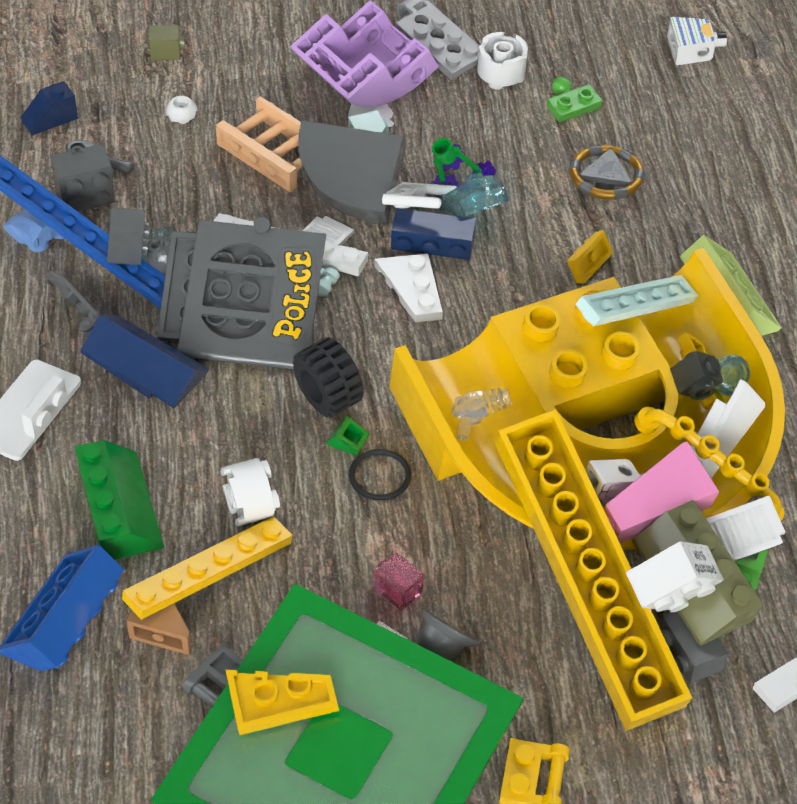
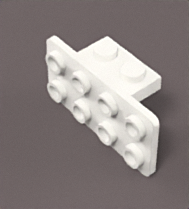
[0,360,81,461]

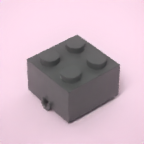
[50,143,115,211]

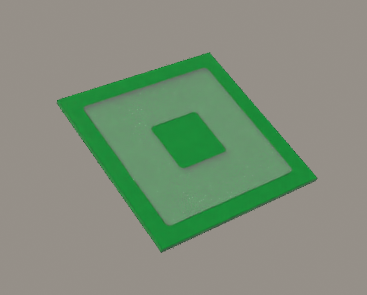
[150,583,524,804]

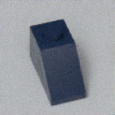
[21,81,78,135]

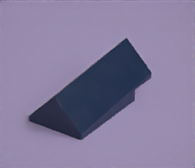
[80,314,209,408]

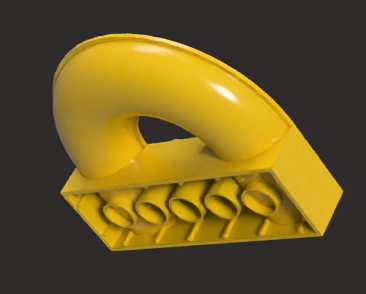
[389,248,785,550]

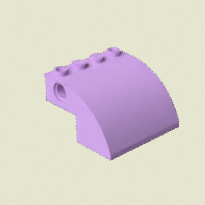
[290,0,439,107]

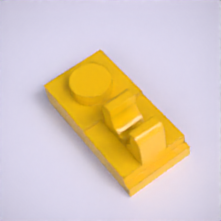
[567,230,613,283]

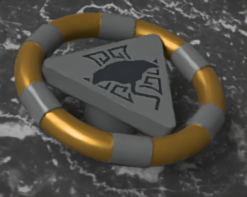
[569,145,645,200]

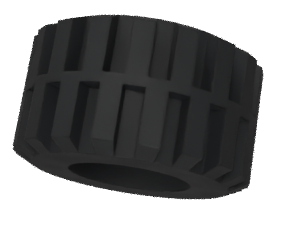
[293,337,364,418]

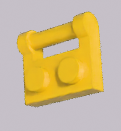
[499,738,570,804]

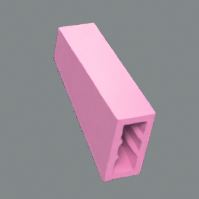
[604,442,719,543]

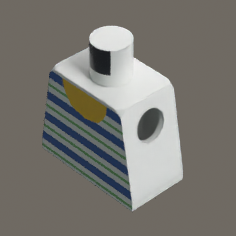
[667,17,727,65]

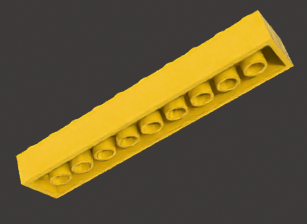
[495,409,692,731]

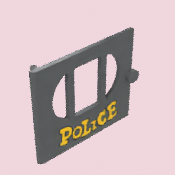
[178,217,326,370]

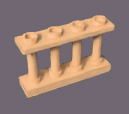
[216,96,303,192]

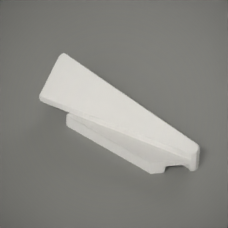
[691,379,765,478]

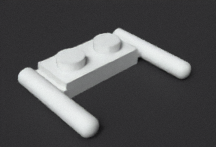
[382,182,458,208]

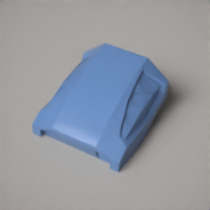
[3,209,64,252]

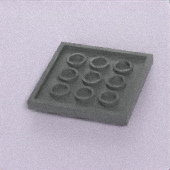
[157,231,275,342]

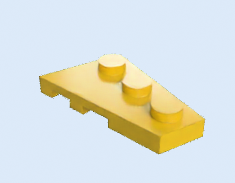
[225,669,339,735]

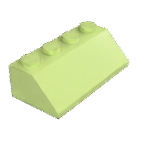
[680,235,782,336]

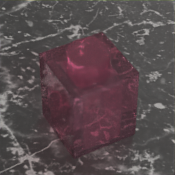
[374,553,424,611]

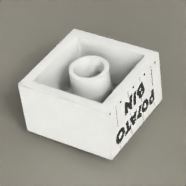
[626,541,724,612]

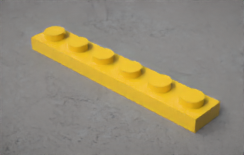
[122,516,293,620]

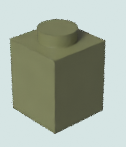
[149,25,185,61]

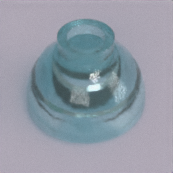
[715,355,750,396]

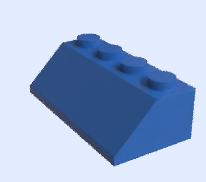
[0,544,124,671]

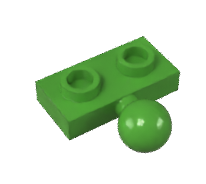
[546,76,603,123]

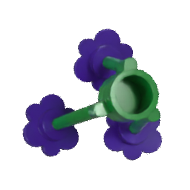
[430,138,496,196]

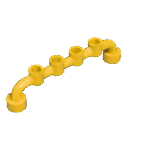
[634,407,785,521]

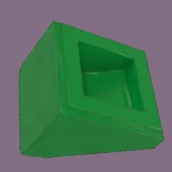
[326,416,370,456]

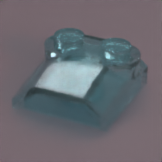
[440,173,509,217]

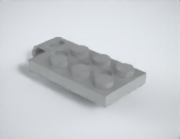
[395,0,479,80]

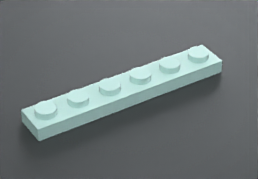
[575,275,699,326]

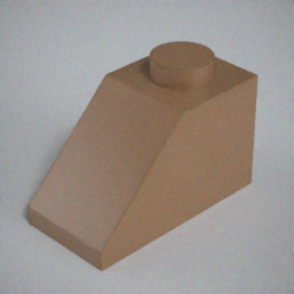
[127,604,192,655]

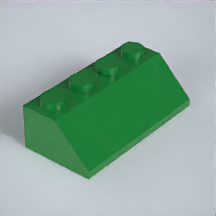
[74,440,164,560]

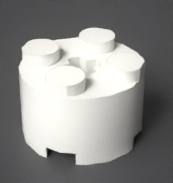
[477,32,528,90]
[220,458,280,526]

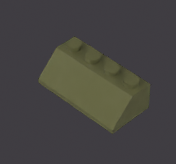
[632,500,763,646]

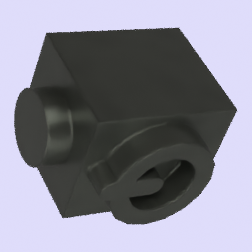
[670,350,724,400]

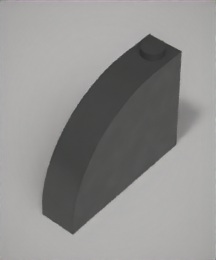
[298,120,406,224]

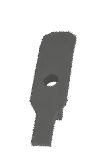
[45,270,100,337]

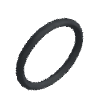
[348,449,412,500]

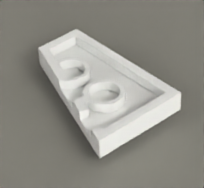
[375,253,443,322]

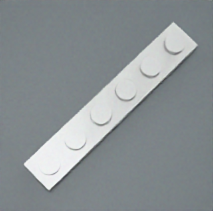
[214,213,368,276]

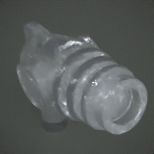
[451,387,512,441]

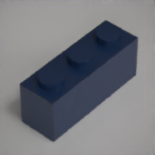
[391,208,476,260]

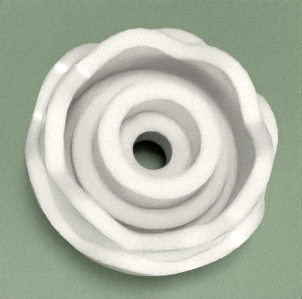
[166,96,198,124]

